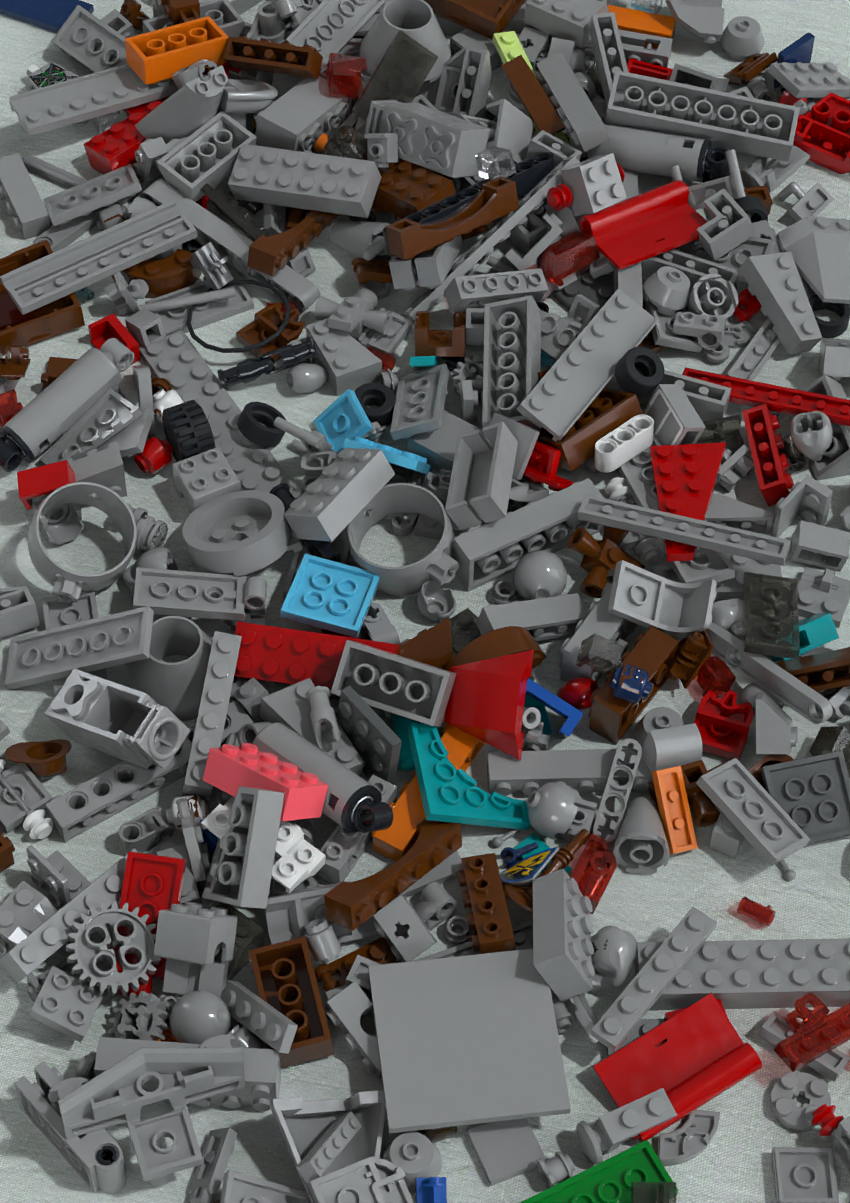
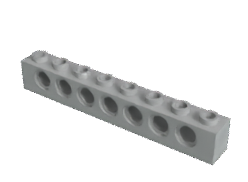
[46,700,254,842]

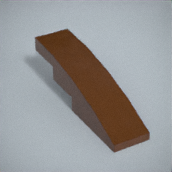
[501,55,565,136]

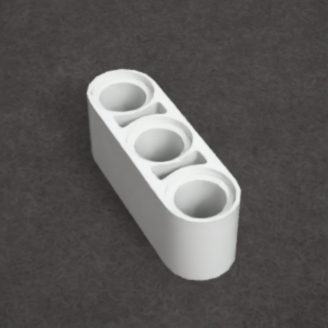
[594,414,654,473]

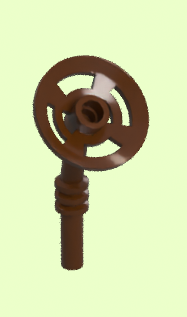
[503,829,590,914]

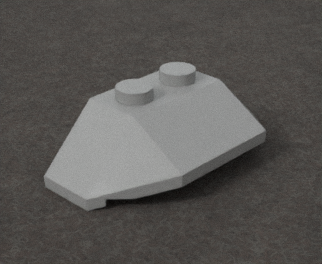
[435,45,492,117]

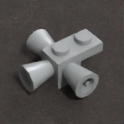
[314,288,392,338]

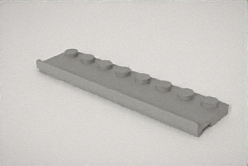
[9,64,179,136]
[0,199,197,315]
[516,288,660,442]

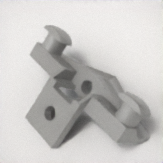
[48,1034,245,1182]

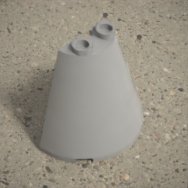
[135,65,228,144]
[270,1090,386,1203]

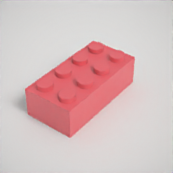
[202,743,328,821]

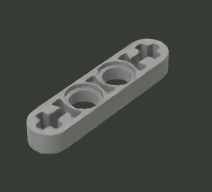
[592,738,642,844]

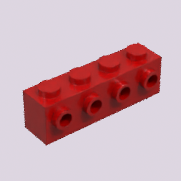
[742,403,794,507]

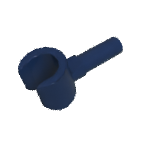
[500,841,539,869]

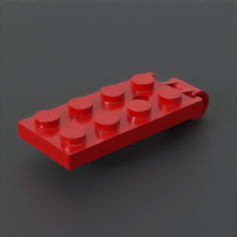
[109,851,186,997]

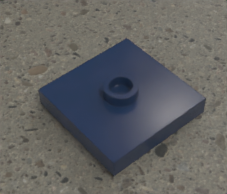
[773,32,815,91]

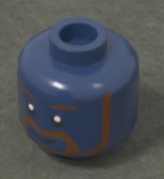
[609,664,652,704]

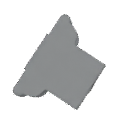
[216,79,278,134]

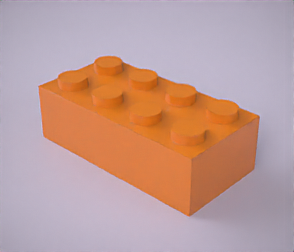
[125,16,228,85]

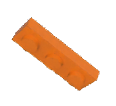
[651,766,698,854]

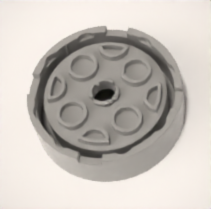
[182,490,292,577]

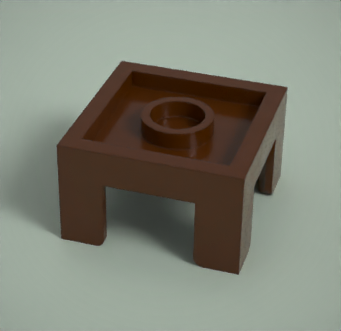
[415,311,466,357]

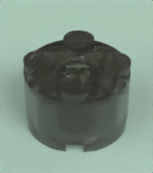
[320,125,368,161]

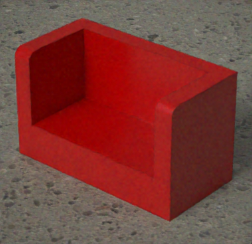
[88,313,140,365]
[17,460,76,510]

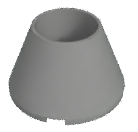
[360,0,451,87]
[122,616,212,722]

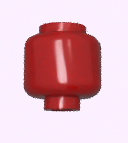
[134,436,173,474]

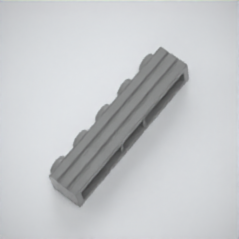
[296,1111,362,1183]

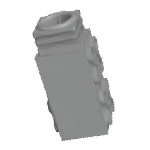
[255,69,357,153]
[364,100,490,178]
[45,668,190,769]

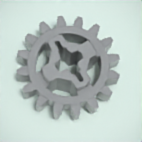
[108,991,170,1041]

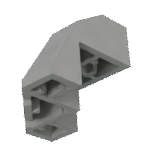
[665,0,725,43]

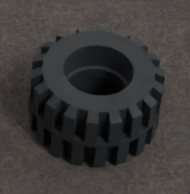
[162,400,215,462]

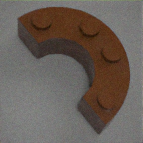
[111,249,201,298]
[444,626,547,671]

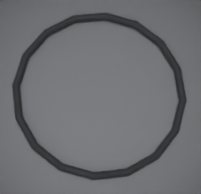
[186,280,291,353]

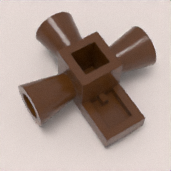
[567,525,645,598]
[649,760,728,827]

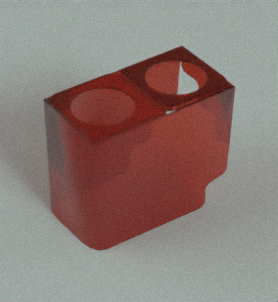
[326,53,368,98]

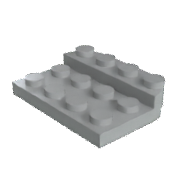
[308,1156,414,1203]

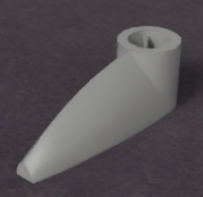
[390,882,457,947]

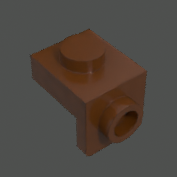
[119,0,150,30]

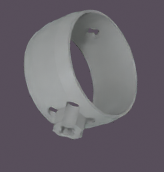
[28,482,137,603]
[347,483,459,595]

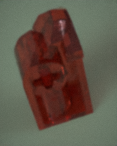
[541,231,600,286]
[570,834,617,915]

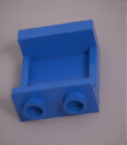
[526,678,584,738]

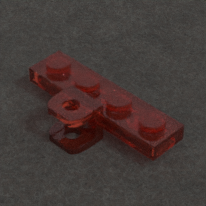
[774,993,850,1072]

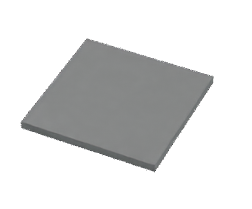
[368,949,571,1133]

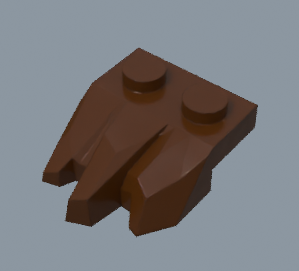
[236,302,305,362]

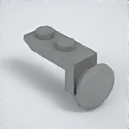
[740,144,810,193]
[576,1088,677,1164]

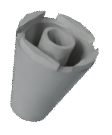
[330,221,391,262]
[613,797,670,875]

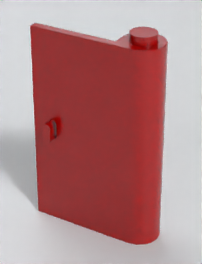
[579,180,708,270]
[593,993,762,1142]

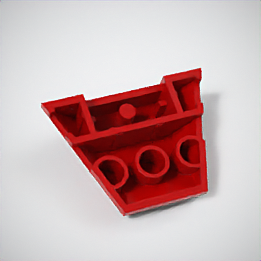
[793,93,850,174]
[444,650,534,760]

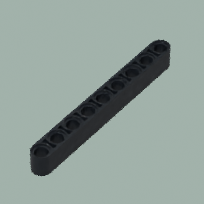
[383,153,555,256]

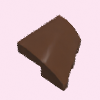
[399,618,453,669]

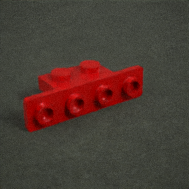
[523,441,574,492]

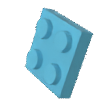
[313,389,373,452]

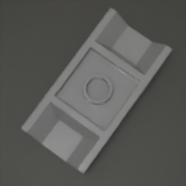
[264,881,380,949]

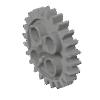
[65,901,161,997]

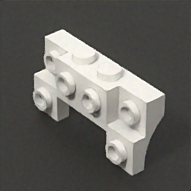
[201,796,326,894]

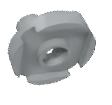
[770,1072,831,1132]

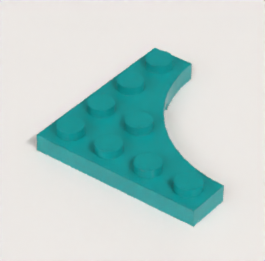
[407,723,531,830]

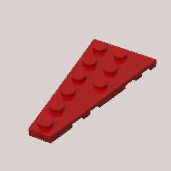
[649,442,726,562]

